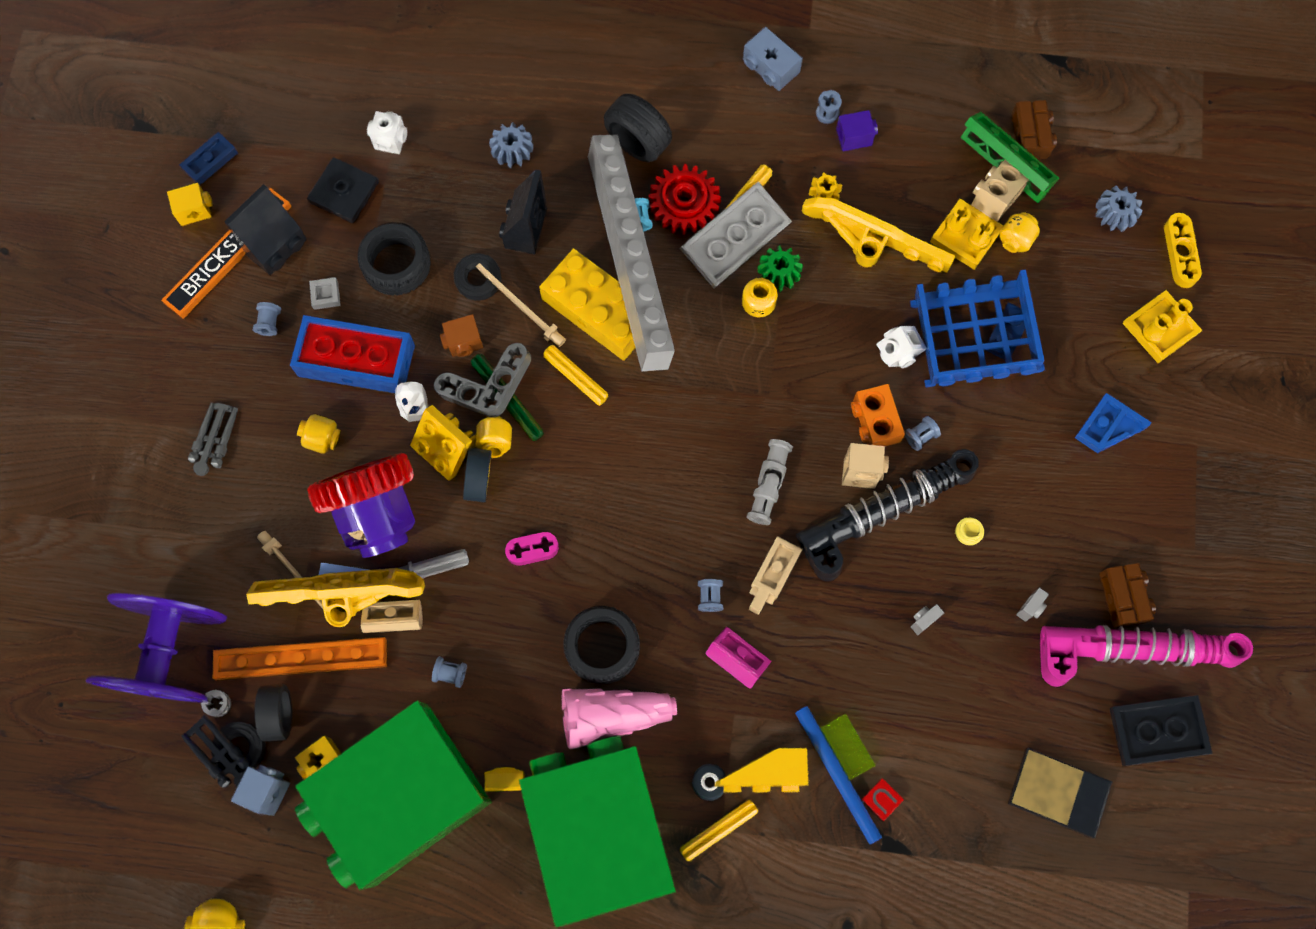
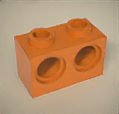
[851,384,905,446]

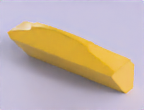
[484,767,525,791]

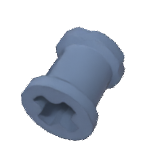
[816,90,842,124]
[252,302,281,336]
[904,416,941,451]
[698,579,723,612]
[432,656,467,688]

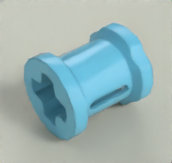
[635,198,652,232]

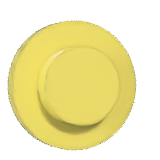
[955,517,984,545]

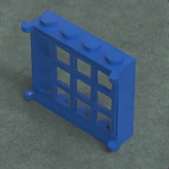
[910,270,1045,387]

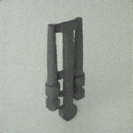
[188,403,238,476]

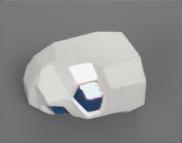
[395,382,428,422]

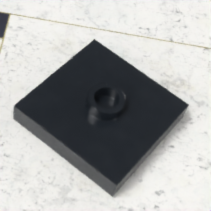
[307,157,379,224]

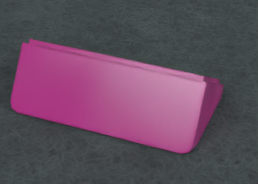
[706,626,772,688]

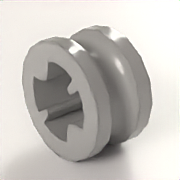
[201,690,232,717]

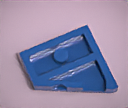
[1074,393,1152,453]

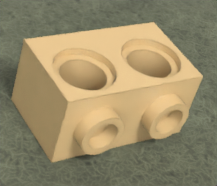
[971,160,1029,222]
[842,443,889,489]

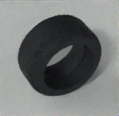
[604,94,672,162]
[358,222,431,296]
[563,606,640,684]

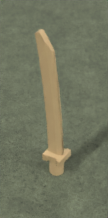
[476,263,566,347]
[257,531,324,610]

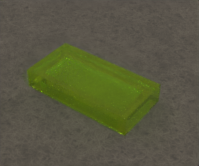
[820,714,876,780]

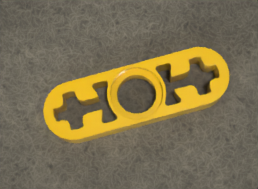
[1164,213,1202,288]

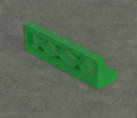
[961,112,1059,203]

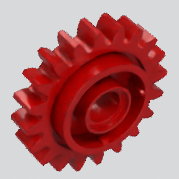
[649,164,721,235]

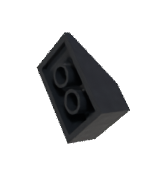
[499,170,547,254]
[224,184,307,275]

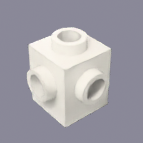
[367,111,407,154]
[877,326,927,368]

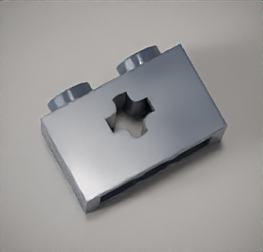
[743,27,802,91]
[231,765,290,816]

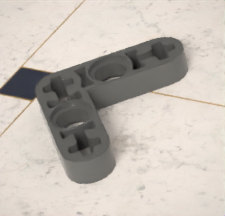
[434,343,531,417]

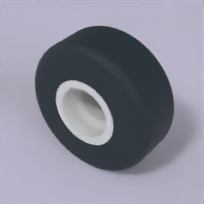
[692,764,726,801]

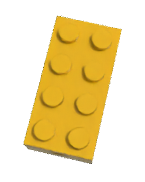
[539,248,635,361]

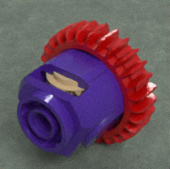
[307,453,415,558]

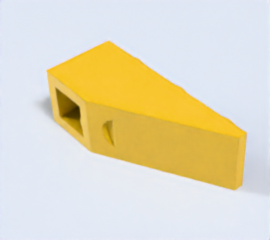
[715,748,808,792]

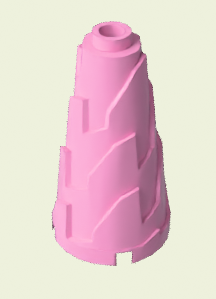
[562,689,677,749]

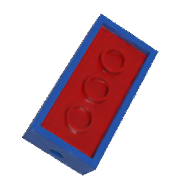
[290,315,415,393]

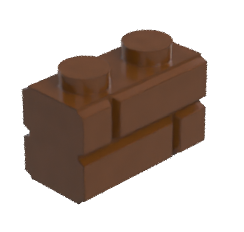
[1011,100,1057,160]
[1099,563,1156,629]

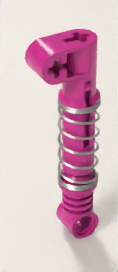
[1040,625,1253,687]

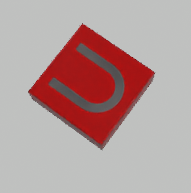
[861,778,904,821]

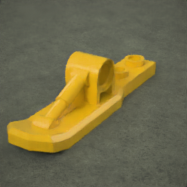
[802,197,955,273]
[246,568,425,627]

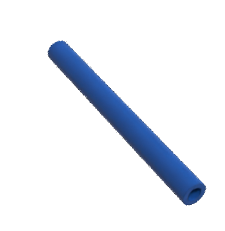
[795,706,882,845]

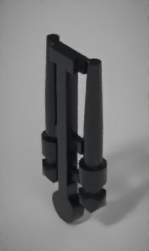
[181,715,251,788]

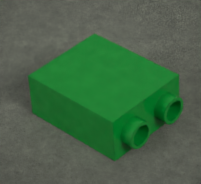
[295,701,492,890]
[519,736,676,928]

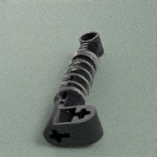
[796,449,979,581]

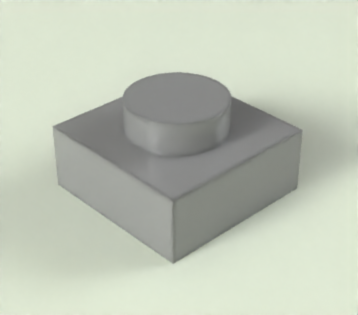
[309,277,341,310]
[1016,588,1049,622]
[911,604,944,635]

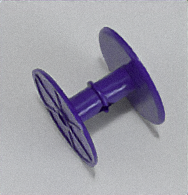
[86,593,227,703]

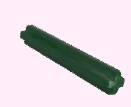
[471,353,544,441]

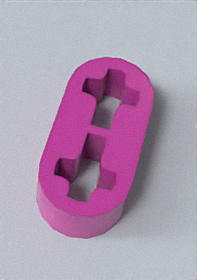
[505,532,559,566]

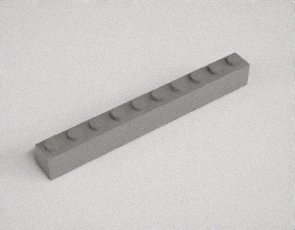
[588,135,675,372]

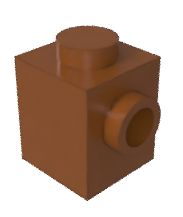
[440,314,483,357]

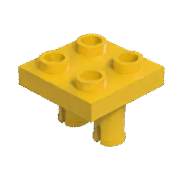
[930,199,1004,270]
[1123,290,1202,363]
[410,405,476,481]

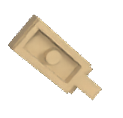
[749,536,802,615]

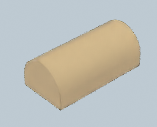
[360,600,423,633]

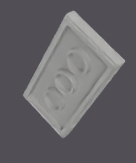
[680,182,792,288]

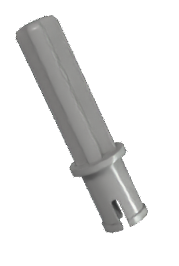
[399,549,469,578]

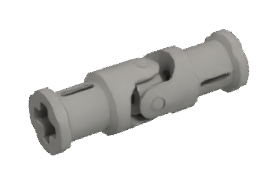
[746,439,793,525]

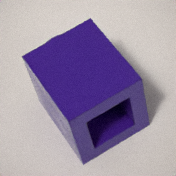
[836,110,878,151]

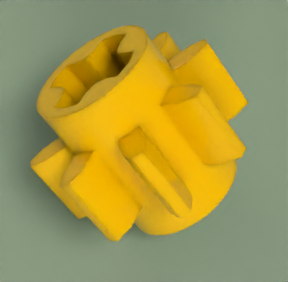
[809,172,842,200]

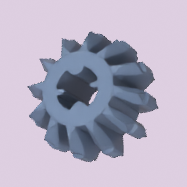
[489,122,534,169]
[1095,186,1143,232]

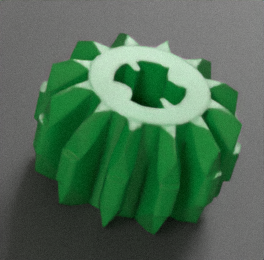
[757,245,803,292]

